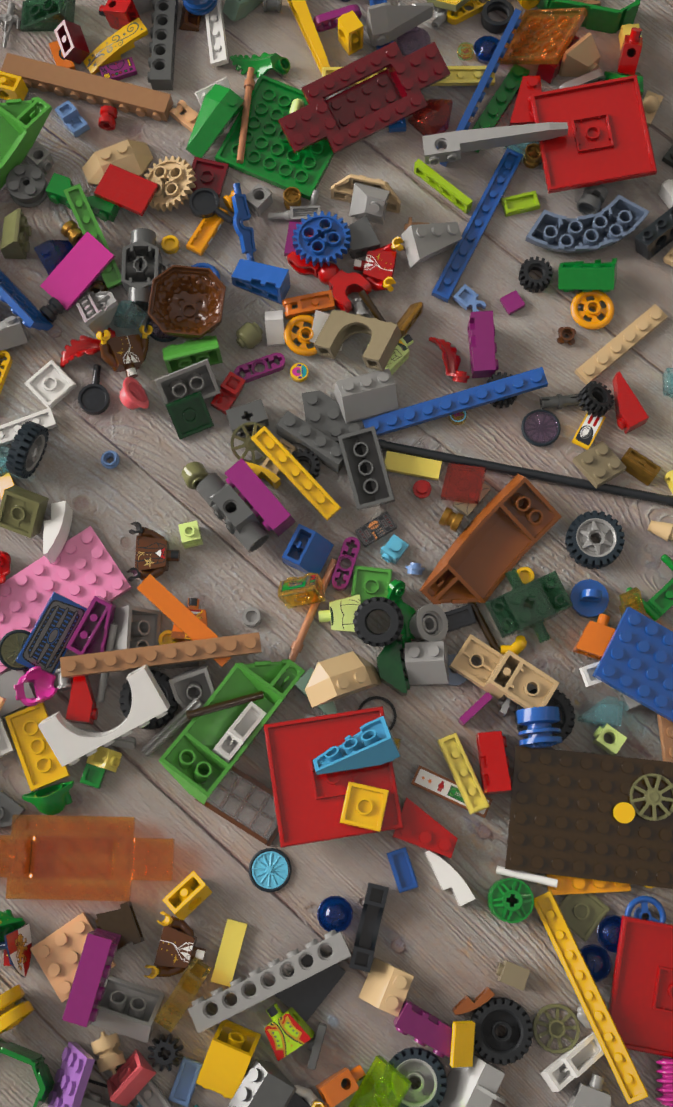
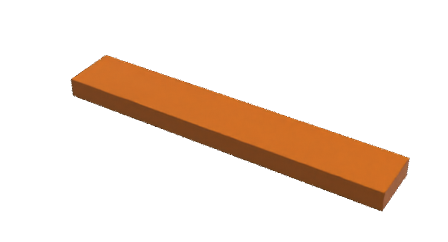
[137,574,232,668]

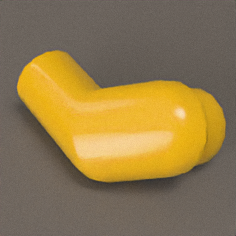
[500,635,527,655]

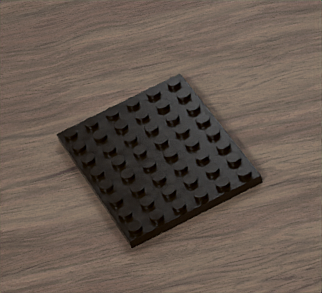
[505,745,673,889]

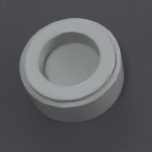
[242,607,262,627]

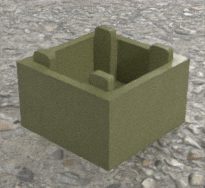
[0,485,49,538]

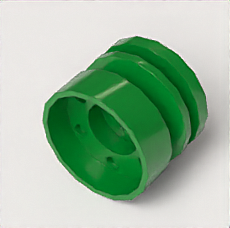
[487,878,534,923]

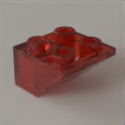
[408,98,453,136]

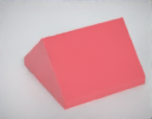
[106,1049,157,1106]

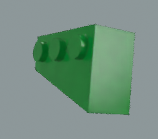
[558,258,617,292]

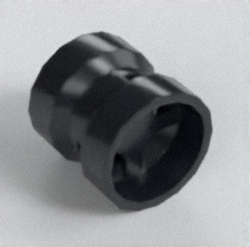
[40,297,66,323]

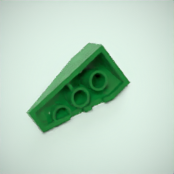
[186,84,244,158]

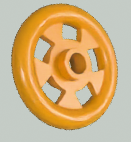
[571,290,614,330]
[284,315,317,356]

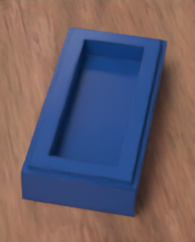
[386,847,419,893]

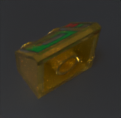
[278,573,325,609]

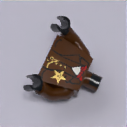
[127,522,180,582]

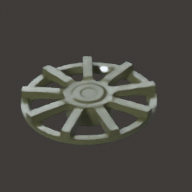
[230,422,267,464]
[630,773,673,821]
[533,1003,580,1054]

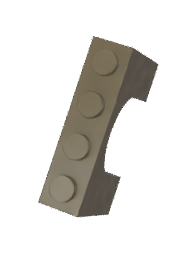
[314,309,402,371]

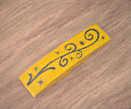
[83,18,148,75]

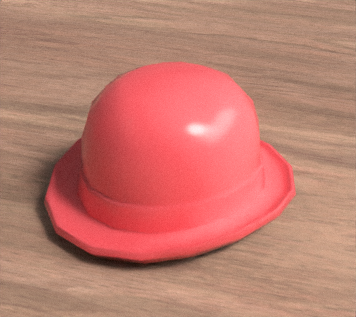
[120,377,149,410]

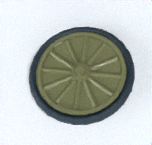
[0,630,30,671]

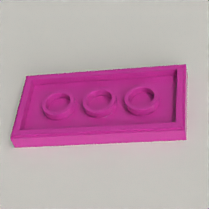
[40,231,115,311]

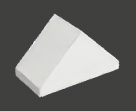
[265,310,286,346]

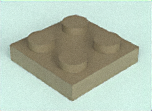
[572,441,627,489]

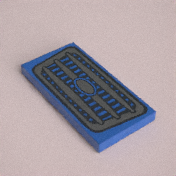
[15,592,87,675]

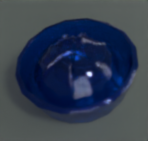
[473,36,500,64]
[317,896,353,932]
[597,915,622,953]
[580,944,612,982]

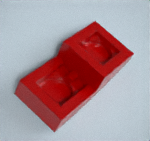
[211,371,246,415]

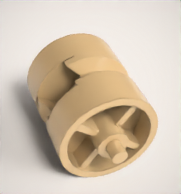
[91,1031,126,1075]

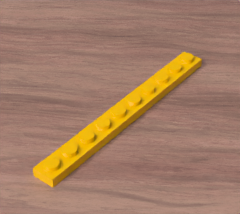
[534,890,649,1105]

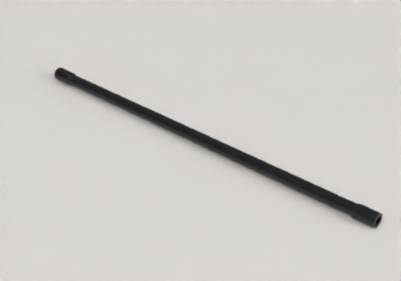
[379,439,673,507]

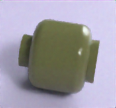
[236,322,263,349]
[181,462,208,489]

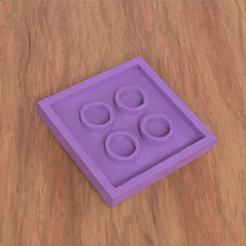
[47,1041,95,1107]

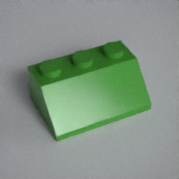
[162,335,223,374]

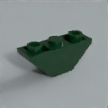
[376,639,410,696]

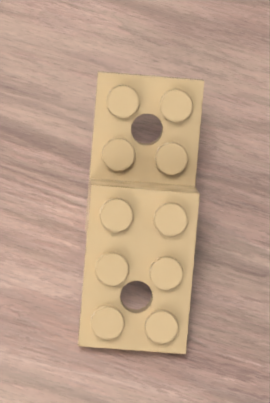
[449,634,559,708]

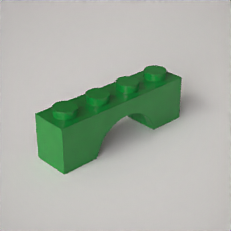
[45,173,121,222]

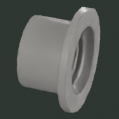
[409,604,448,642]

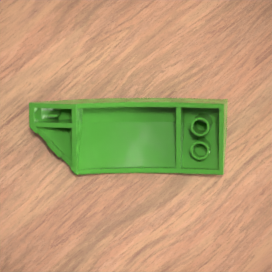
[0,97,52,190]
[158,659,305,805]

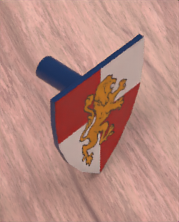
[0,923,32,978]

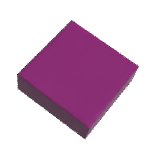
[500,290,525,315]

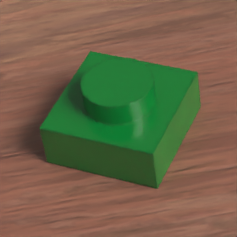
[80,763,107,789]

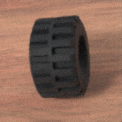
[353,597,404,647]

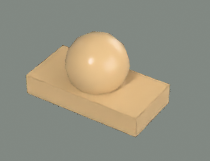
[642,90,663,128]

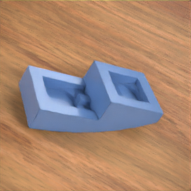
[54,100,90,137]

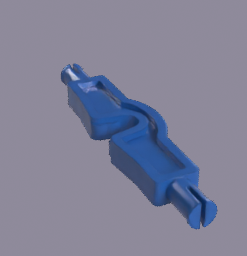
[232,183,256,262]

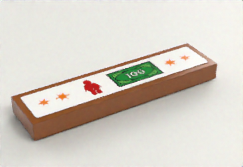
[411,765,493,818]

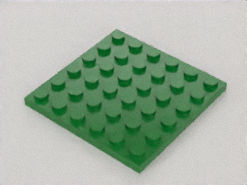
[215,74,334,200]

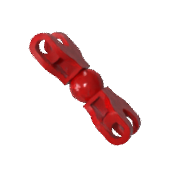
[287,235,372,313]

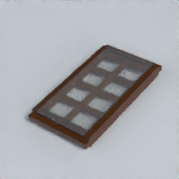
[194,767,278,847]

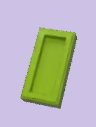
[501,190,541,217]

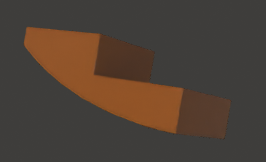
[452,987,495,1015]

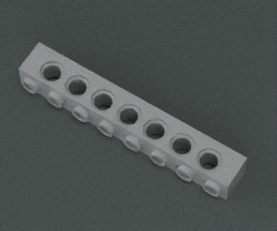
[188,929,352,1033]

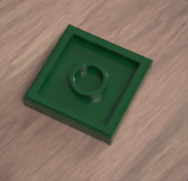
[166,391,214,440]

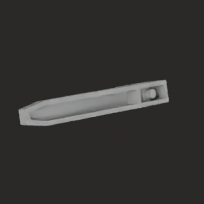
[422,122,568,165]

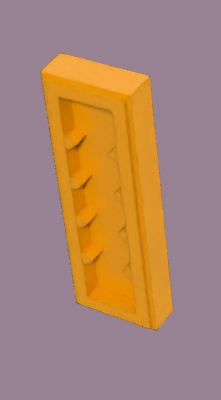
[186,207,228,256]

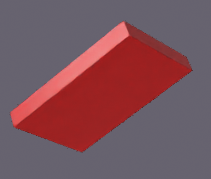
[94,164,159,216]

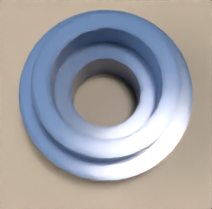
[101,450,120,469]
[406,562,425,575]

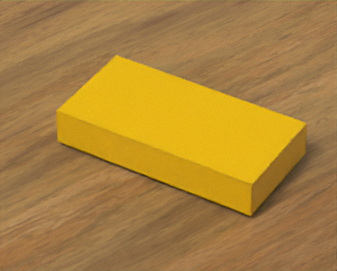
[450,1021,475,1068]

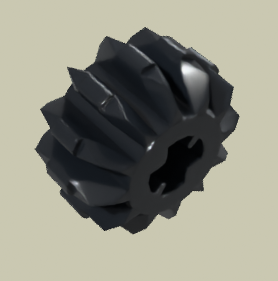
[148,1033,184,1072]

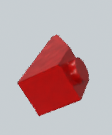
[613,371,649,434]
[66,675,98,725]

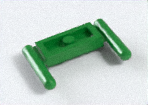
[626,554,673,622]

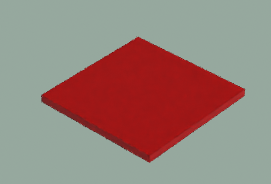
[530,75,657,194]
[264,706,404,848]
[608,915,673,1058]

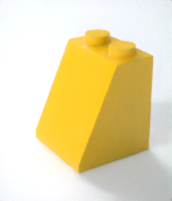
[196,1019,261,1099]

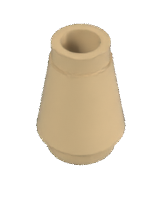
[647,520,673,542]

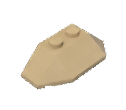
[82,139,154,186]
[331,174,401,213]
[305,651,382,708]

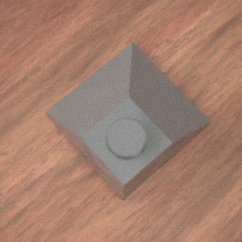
[349,182,390,225]

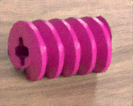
[655,1058,673,1107]

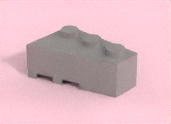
[401,222,462,268]

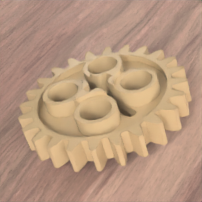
[144,156,196,212]

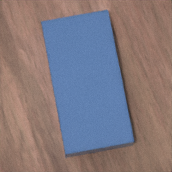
[168,1056,203,1107]

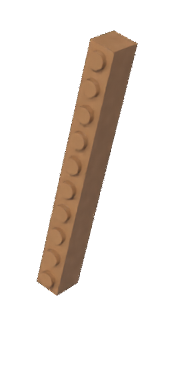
[1,53,174,122]

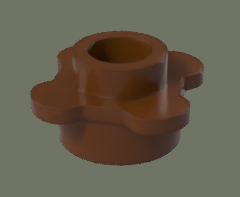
[557,327,576,345]

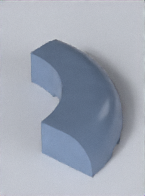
[525,194,650,253]

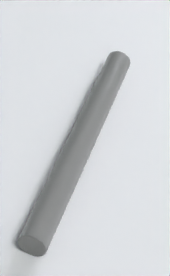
[96,624,118,702]

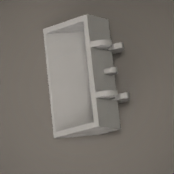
[438,1054,506,1107]

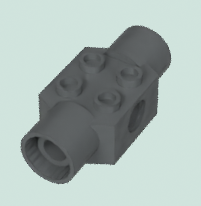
[121,228,162,312]
[196,473,269,553]

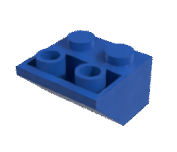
[282,524,334,579]

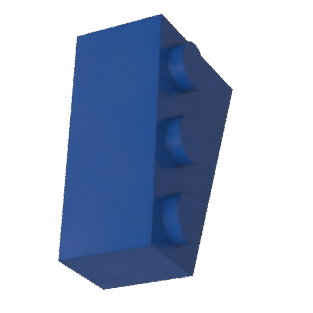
[231,259,291,305]

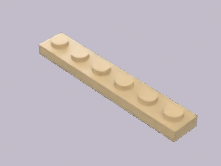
[575,304,668,385]

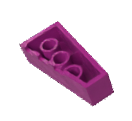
[225,458,296,537]
[62,928,121,1027]

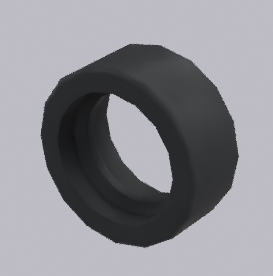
[481,0,514,34]

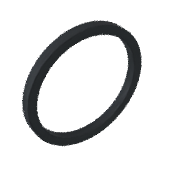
[358,696,397,731]

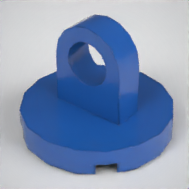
[569,579,609,618]

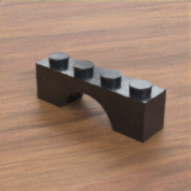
[349,882,389,973]

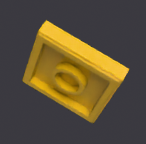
[340,782,389,832]

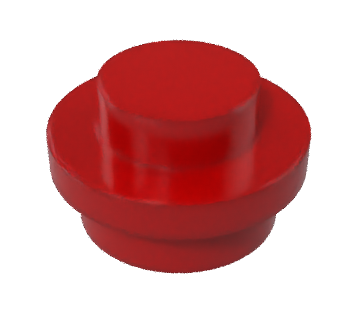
[413,480,432,499]

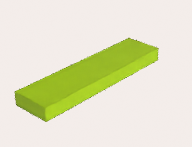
[414,159,473,214]

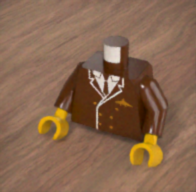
[96,325,153,378]
[144,911,206,979]

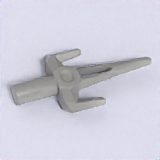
[0,3,21,49]

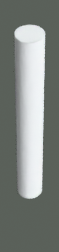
[496,865,558,888]

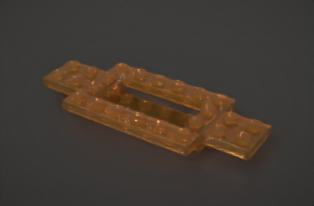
[0,815,175,901]

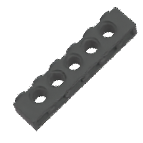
[147,0,178,90]

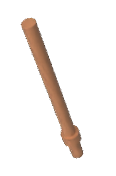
[237,67,255,164]
[288,559,337,662]

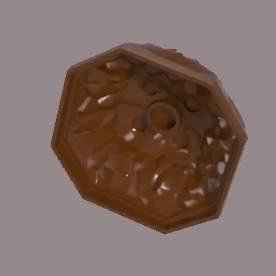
[148,265,226,339]

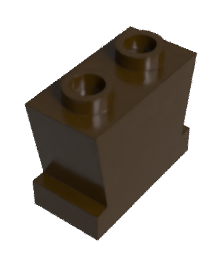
[95,901,145,952]

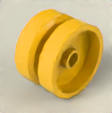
[0,984,35,1034]

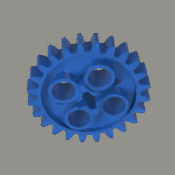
[292,211,351,267]

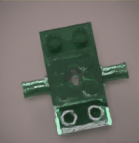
[485,569,573,644]

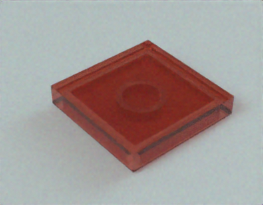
[441,463,486,504]

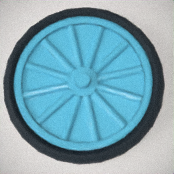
[249,848,292,892]

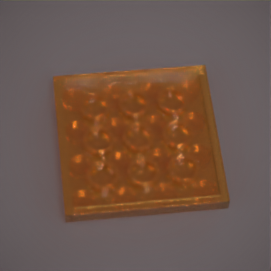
[497,8,588,65]

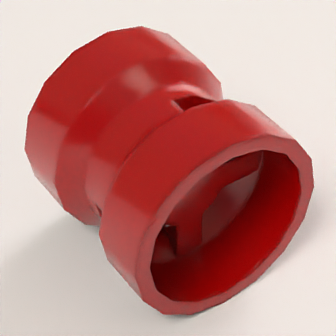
[98,105,118,131]

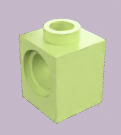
[178,520,203,548]
[593,724,627,756]

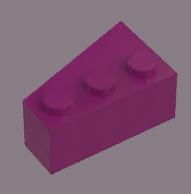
[467,311,499,378]

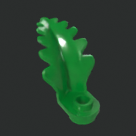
[230,52,290,78]
[387,580,416,648]

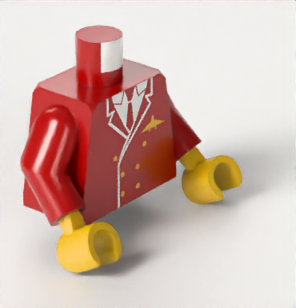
[353,237,404,292]

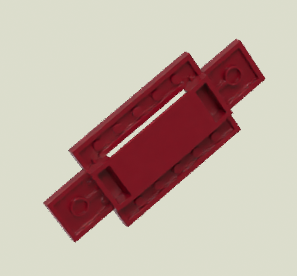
[278,41,451,154]

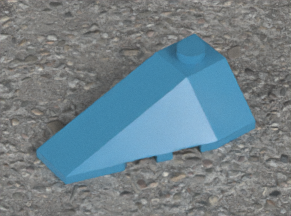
[313,716,400,775]

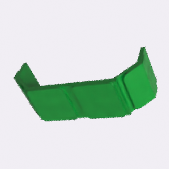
[536,0,641,34]
[0,1038,54,1107]

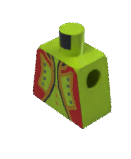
[264,1003,315,1061]

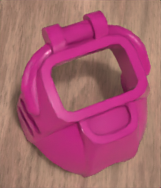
[13,666,59,707]

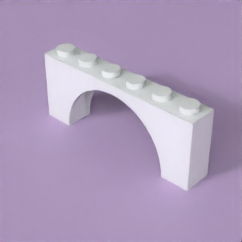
[38,664,170,767]

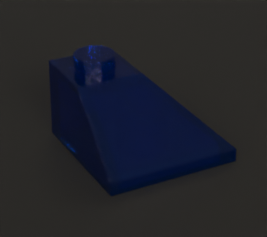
[34,240,73,276]

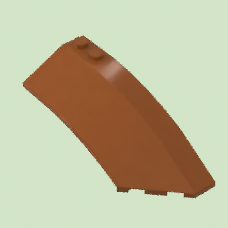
[420,474,562,604]

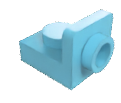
[380,534,409,564]

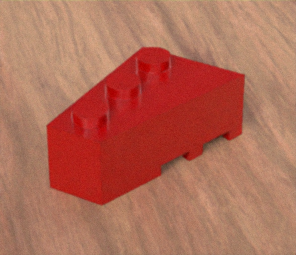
[509,75,542,126]
[476,731,512,795]
[392,797,458,859]

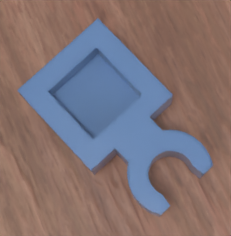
[453,284,486,312]

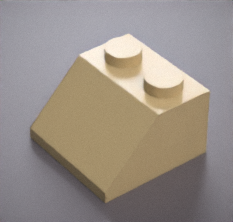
[359,957,414,1017]

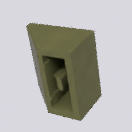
[0,209,32,259]

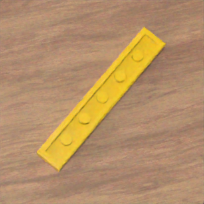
[251,426,341,521]

